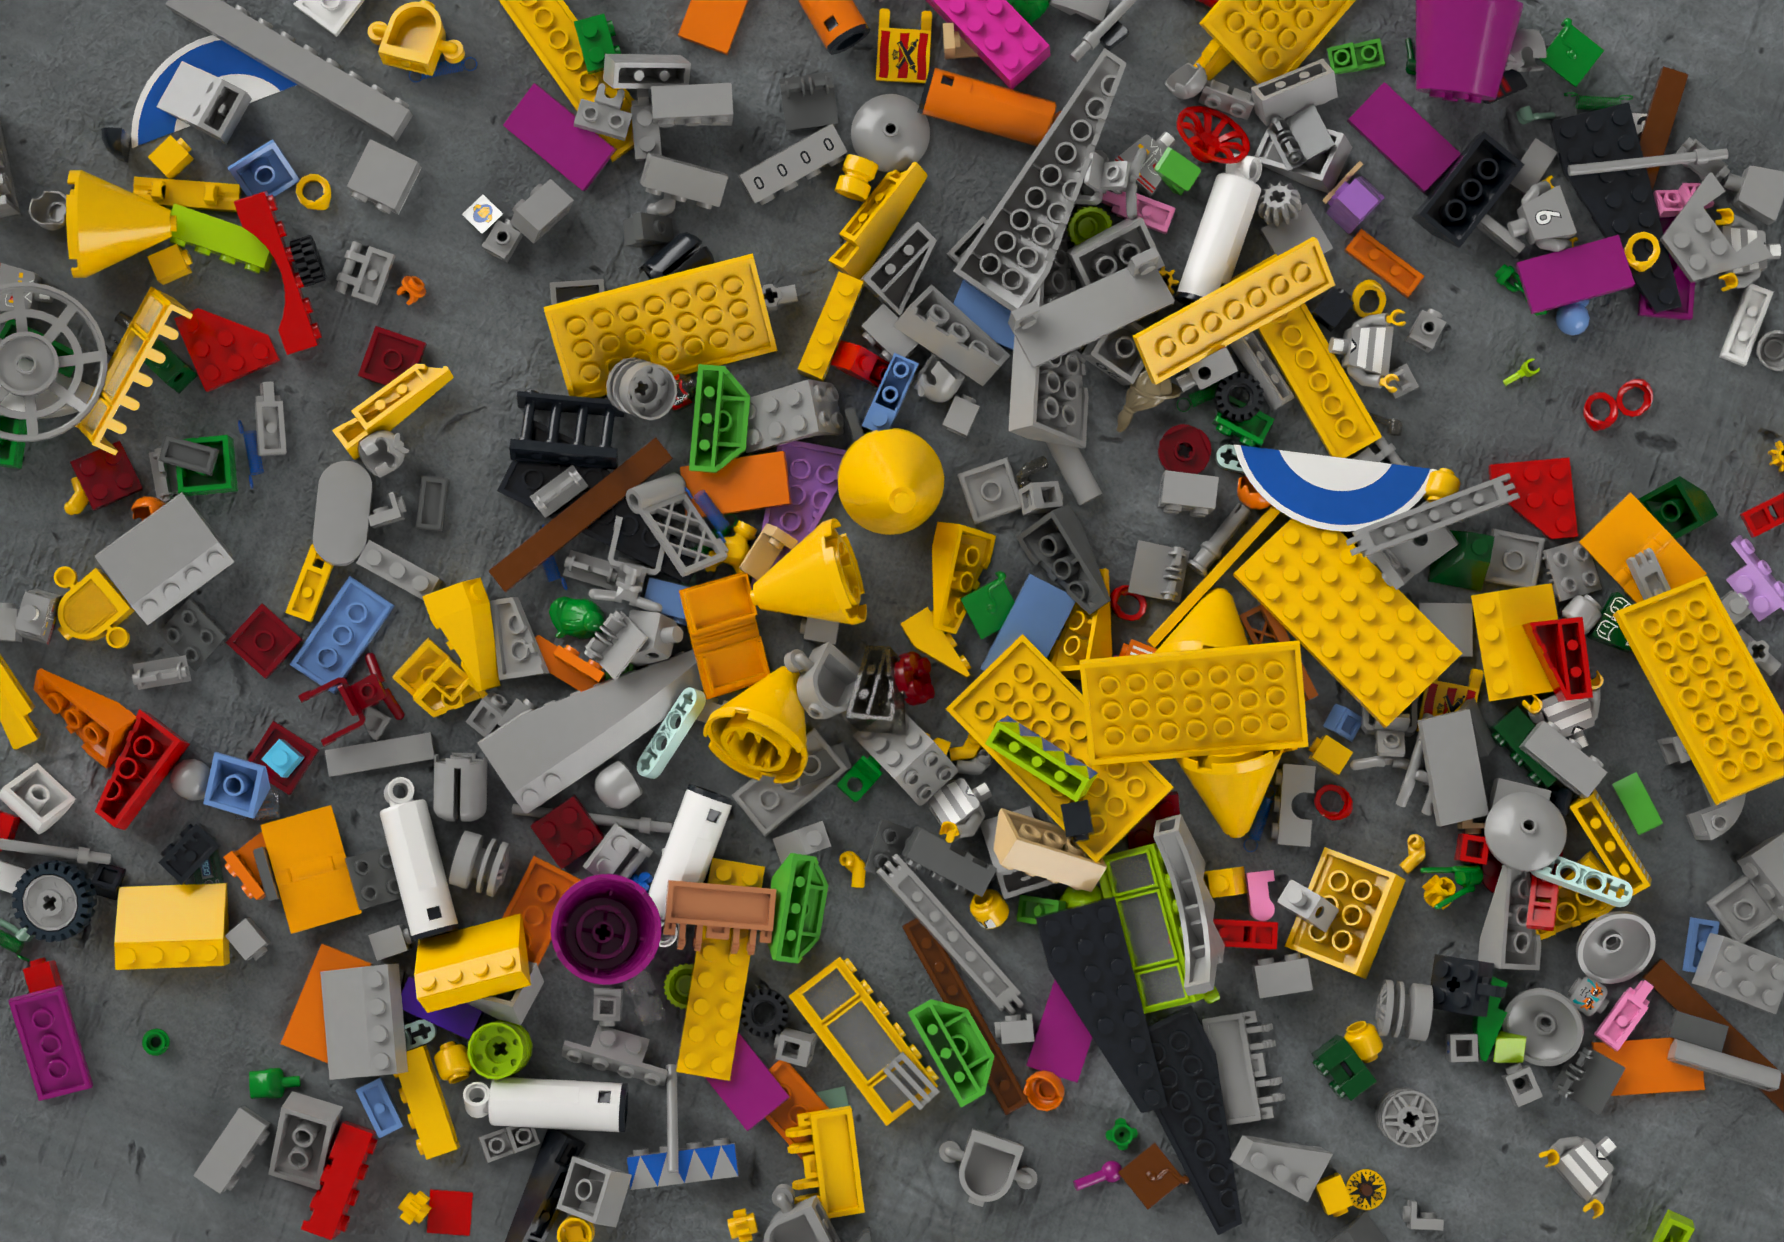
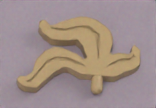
[1322,161,1364,204]

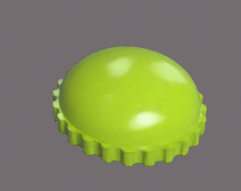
[1067,206,1112,245]
[664,963,693,1009]

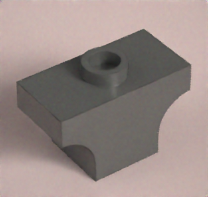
[623,212,674,248]

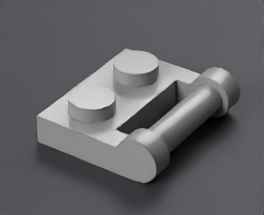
[583,823,654,879]

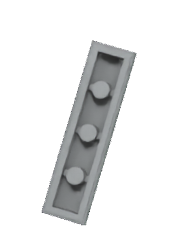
[1229,331,1295,411]
[1045,442,1103,507]
[1667,1039,1781,1091]

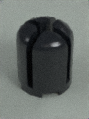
[638,232,715,280]

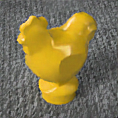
[705,520,757,578]

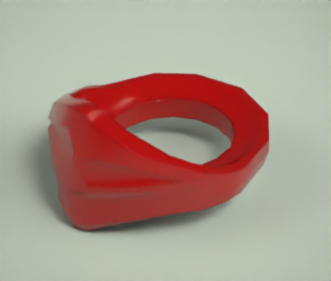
[1616,379,1653,417]
[1583,392,1618,431]
[1110,585,1147,621]
[1314,784,1353,821]

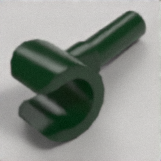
[1405,38,1416,75]

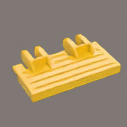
[785,1106,865,1219]

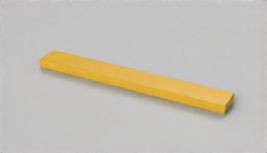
[1146,506,1280,648]

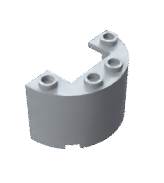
[1657,736,1746,840]

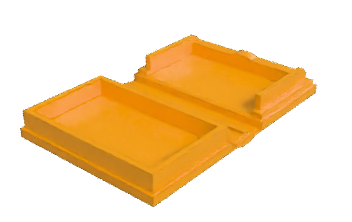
[1579,492,1707,603]
[679,572,770,699]
[260,805,362,934]

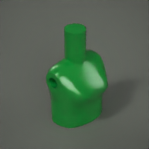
[249,1068,301,1099]

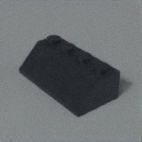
[1412,131,1525,248]

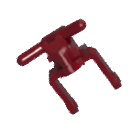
[298,653,405,747]

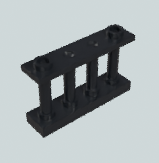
[509,390,624,469]

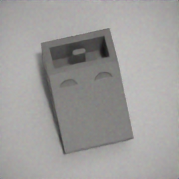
[156,61,252,145]
[980,806,1055,899]

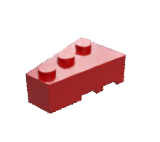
[1522,617,1593,702]

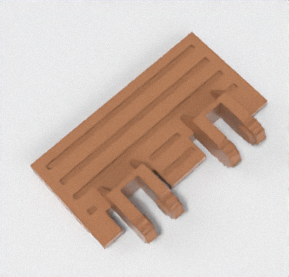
[663,880,776,956]

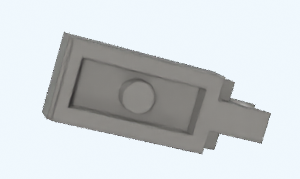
[631,89,662,161]
[254,382,287,456]

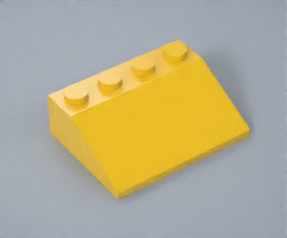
[1471,583,1558,702]
[1285,847,1406,979]
[114,883,230,970]
[414,913,531,1013]

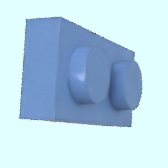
[1682,917,1719,973]
[356,1077,405,1138]

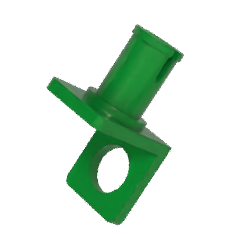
[837,755,882,803]

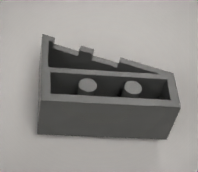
[901,826,997,897]

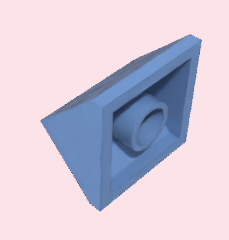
[227,139,300,197]
[203,752,271,819]

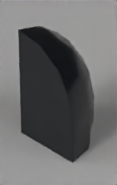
[101,127,131,163]

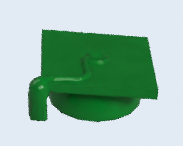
[1539,18,1604,87]
[961,571,1015,639]

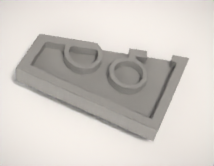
[490,597,549,680]

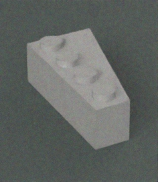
[893,284,1011,386]

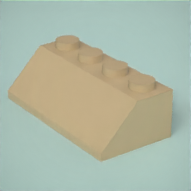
[993,808,1107,892]

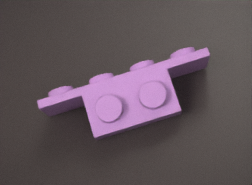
[1726,535,1784,622]

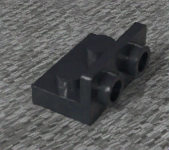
[158,823,221,885]

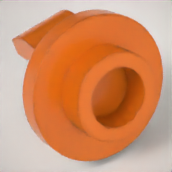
[396,276,426,305]

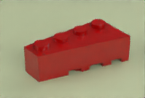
[94,709,190,830]
[301,1121,378,1240]

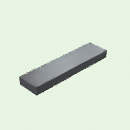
[325,732,435,777]

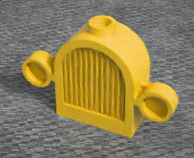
[368,0,465,76]
[54,566,135,649]

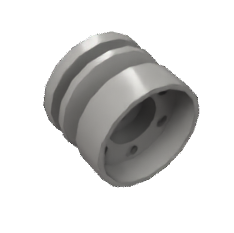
[606,357,677,420]
[449,830,510,897]
[1376,979,1433,1041]
[1375,1087,1439,1148]

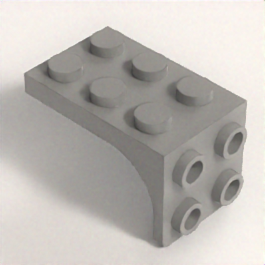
[746,379,844,454]
[853,700,958,806]

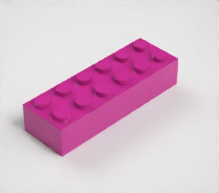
[925,0,1051,90]

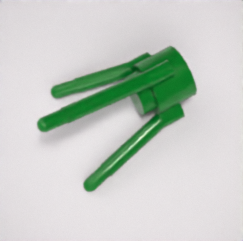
[1420,864,1483,910]

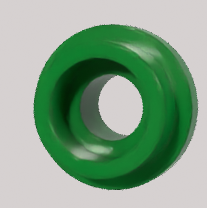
[142,1028,170,1056]

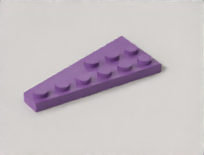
[751,441,847,590]

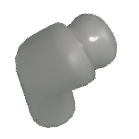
[647,192,676,216]
[956,749,993,775]

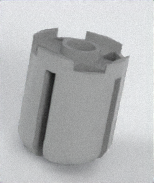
[433,753,488,822]

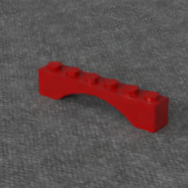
[233,191,322,355]

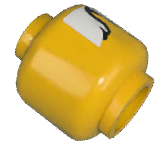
[970,889,1009,929]

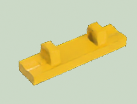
[133,176,242,212]

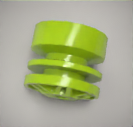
[467,1020,533,1079]

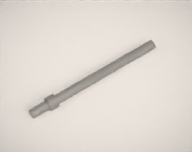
[1069,0,1137,63]
[1568,148,1728,176]
[512,804,673,834]
[0,838,111,865]

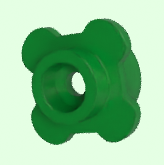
[1105,1118,1138,1151]

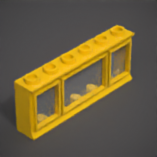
[75,287,193,456]
[789,956,939,1126]

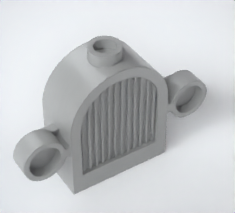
[784,642,867,722]
[939,1127,1037,1207]
[762,1184,841,1242]

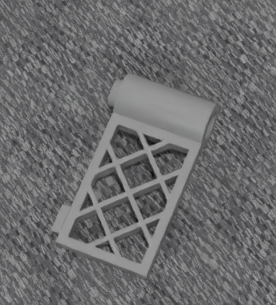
[626,472,729,577]

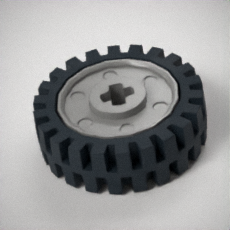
[12,860,97,942]

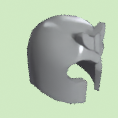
[1505,29,1547,72]
[912,353,966,403]
[358,430,409,478]
[595,761,643,809]

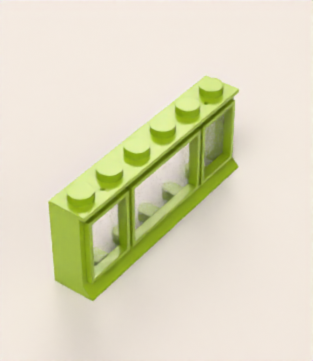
[1099,843,1204,1014]

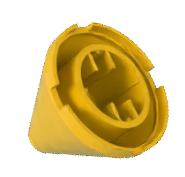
[66,170,177,278]
[837,428,944,535]
[750,518,867,625]
[1155,588,1249,653]
[703,666,808,783]
[1176,749,1284,838]

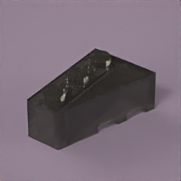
[845,645,906,735]

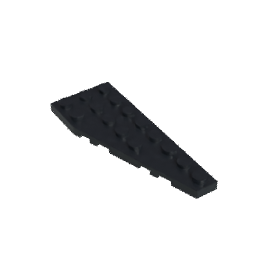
[1550,102,1682,314]
[497,420,700,585]
[1035,896,1167,1113]
[1147,1005,1242,1235]

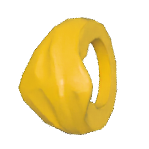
[296,174,331,210]
[1624,232,1660,272]
[1352,279,1387,318]

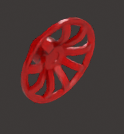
[1176,106,1250,164]

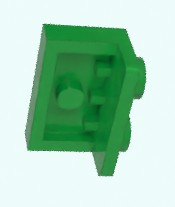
[574,13,621,74]
[1212,395,1275,448]

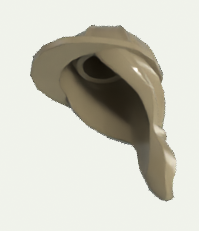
[1117,367,1181,432]

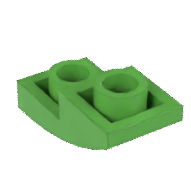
[1327,38,1386,74]
[1612,772,1663,835]

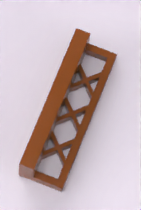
[1239,604,1318,702]

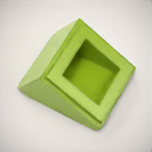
[1493,1031,1527,1063]

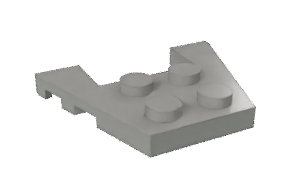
[1660,172,1773,283]

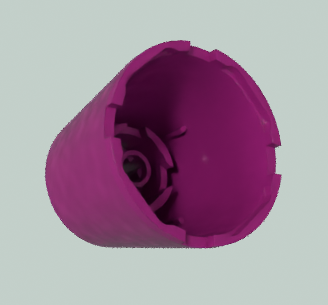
[1416,0,1523,104]
[551,874,661,985]

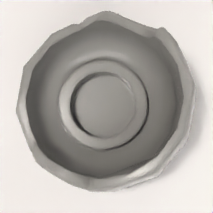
[1165,63,1207,99]
[28,191,66,231]
[1756,330,1784,371]
[170,759,211,801]

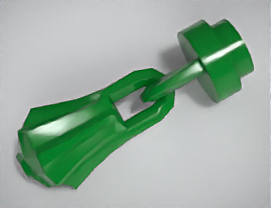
[1494,264,1549,316]

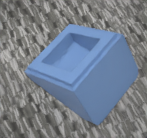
[1324,704,1362,742]

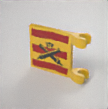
[876,8,932,84]
[1416,669,1484,731]

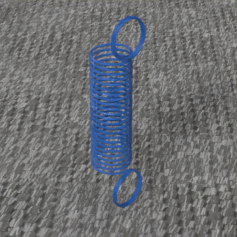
[409,57,477,82]
[238,420,264,488]
[684,487,729,543]
[542,525,568,590]
[1244,785,1276,852]

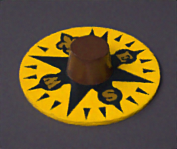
[1346,1169,1386,1210]

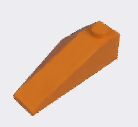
[34,668,137,769]

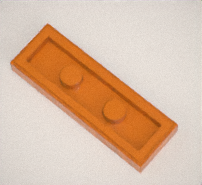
[1344,229,1424,298]

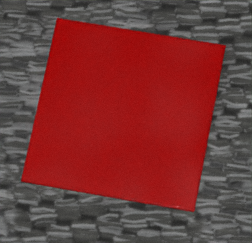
[427,1189,473,1236]

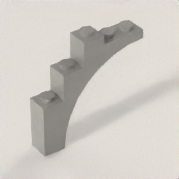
[1153,814,1225,996]

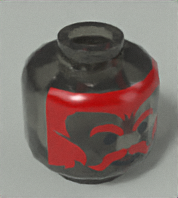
[671,373,696,412]

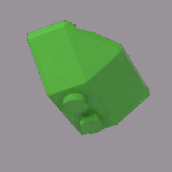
[689,364,751,473]
[768,853,828,964]
[907,999,994,1107]

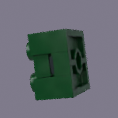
[1311,1035,1377,1101]

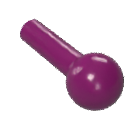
[1073,1161,1122,1191]

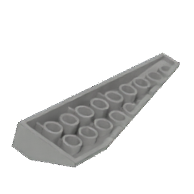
[953,48,1127,311]
[1008,226,1088,448]
[477,650,703,814]

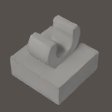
[1388,363,1419,400]

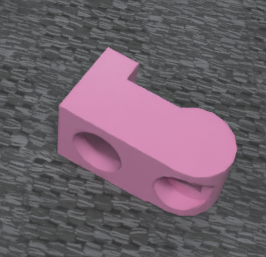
[1245,870,1275,921]

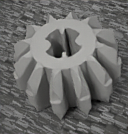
[1257,180,1302,227]

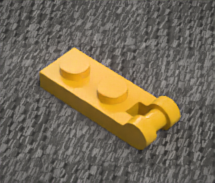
[285,544,334,622]

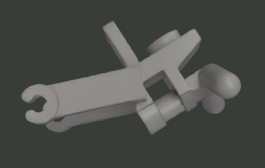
[1075,148,1147,219]
[589,516,670,613]
[1350,696,1425,771]

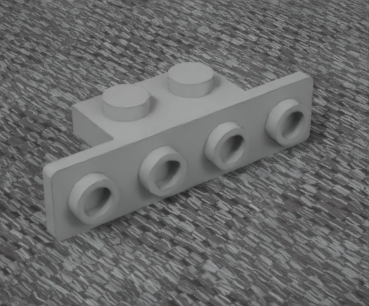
[561,1024,668,1086]

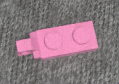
[1101,191,1176,234]
[1594,980,1654,1051]

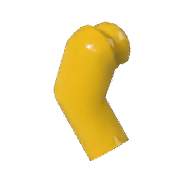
[64,477,88,515]
[949,734,982,761]
[1399,834,1426,874]
[839,851,866,888]

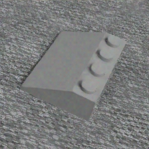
[95,492,235,625]
[320,964,408,1080]

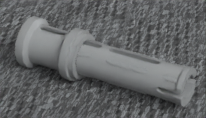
[1187,503,1251,577]

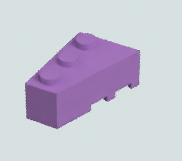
[1326,176,1385,234]

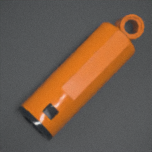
[798,0,871,55]
[917,66,1061,147]

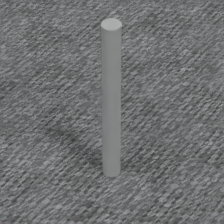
[666,1064,679,1173]

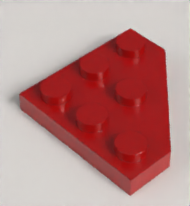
[174,308,280,392]
[1488,457,1578,540]

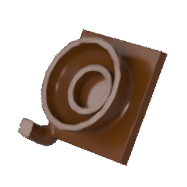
[1118,1143,1189,1210]

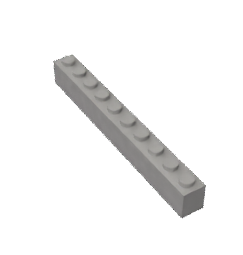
[165,0,413,142]

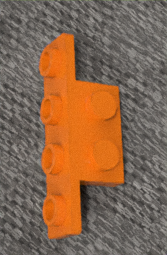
[535,635,605,692]

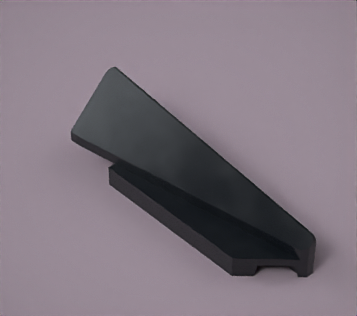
[505,1128,586,1242]

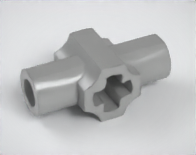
[762,284,798,312]
[1737,628,1781,676]

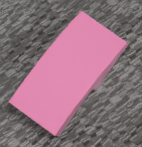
[1653,183,1715,218]

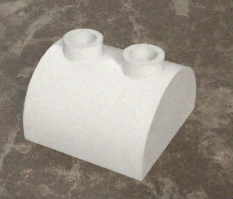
[0,763,76,834]

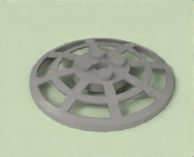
[0,282,108,442]

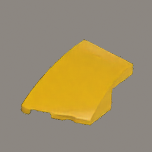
[392,637,488,718]

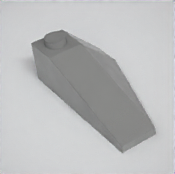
[1478,864,1541,970]

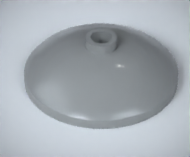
[851,94,930,173]
[1484,792,1567,872]
[1576,911,1656,984]
[1502,988,1584,1066]

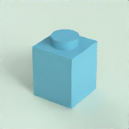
[261,739,305,778]

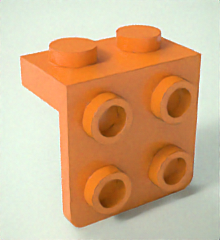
[223,832,266,900]

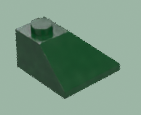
[1638,476,1718,539]
[1428,530,1495,591]

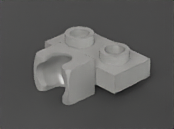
[574,83,632,141]

